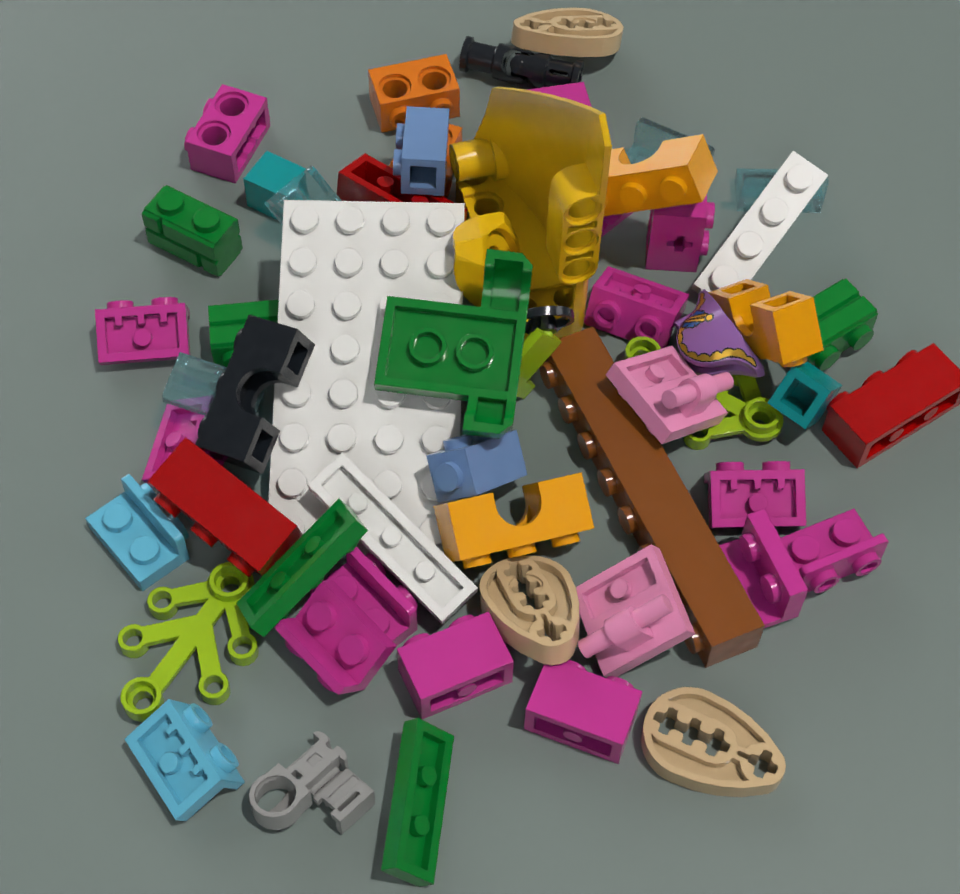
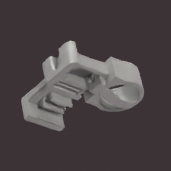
[249,731,376,834]

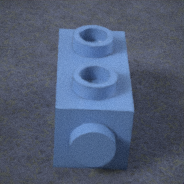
[393,106,449,196]
[426,430,528,502]

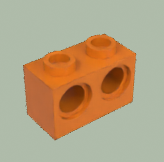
[368,54,460,133]

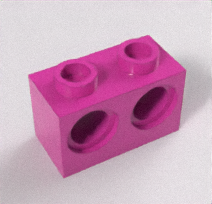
[184,84,271,184]

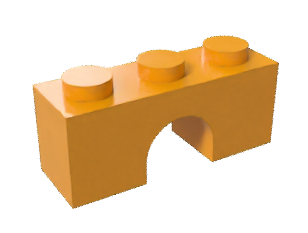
[604,134,718,216]
[708,279,824,367]
[433,472,594,569]

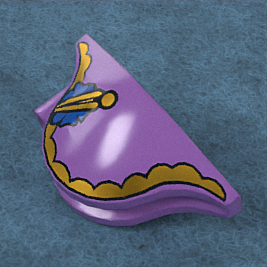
[674,289,765,378]

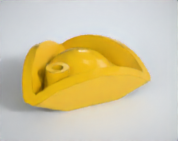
[453,212,520,307]

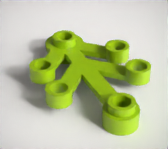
[624,336,784,450]
[118,562,259,722]

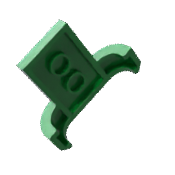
[374,249,533,439]

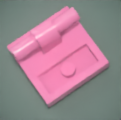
[606,346,734,444]
[576,544,695,677]

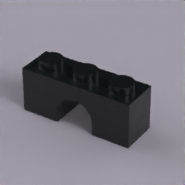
[195,315,315,474]

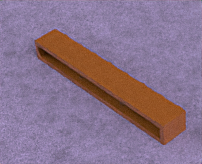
[539,326,765,668]

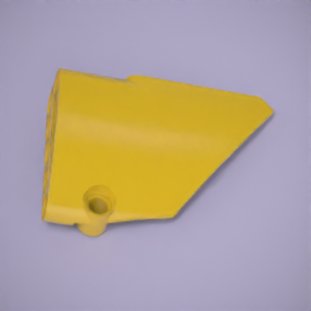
[449,87,612,340]

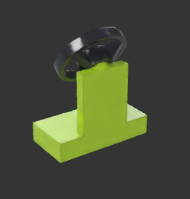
[517,306,574,399]

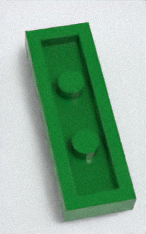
[236,498,368,637]
[381,718,454,887]

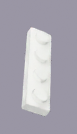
[691,151,828,294]
[307,452,478,625]

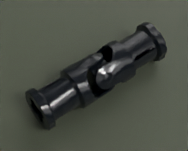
[459,36,584,88]

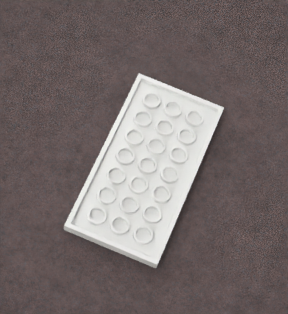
[268,200,465,559]

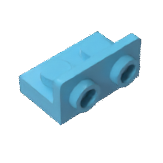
[85,474,190,591]
[124,699,245,821]

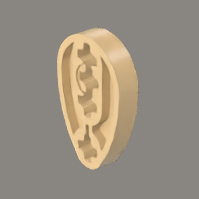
[511,8,623,57]
[479,555,580,665]
[641,687,786,797]

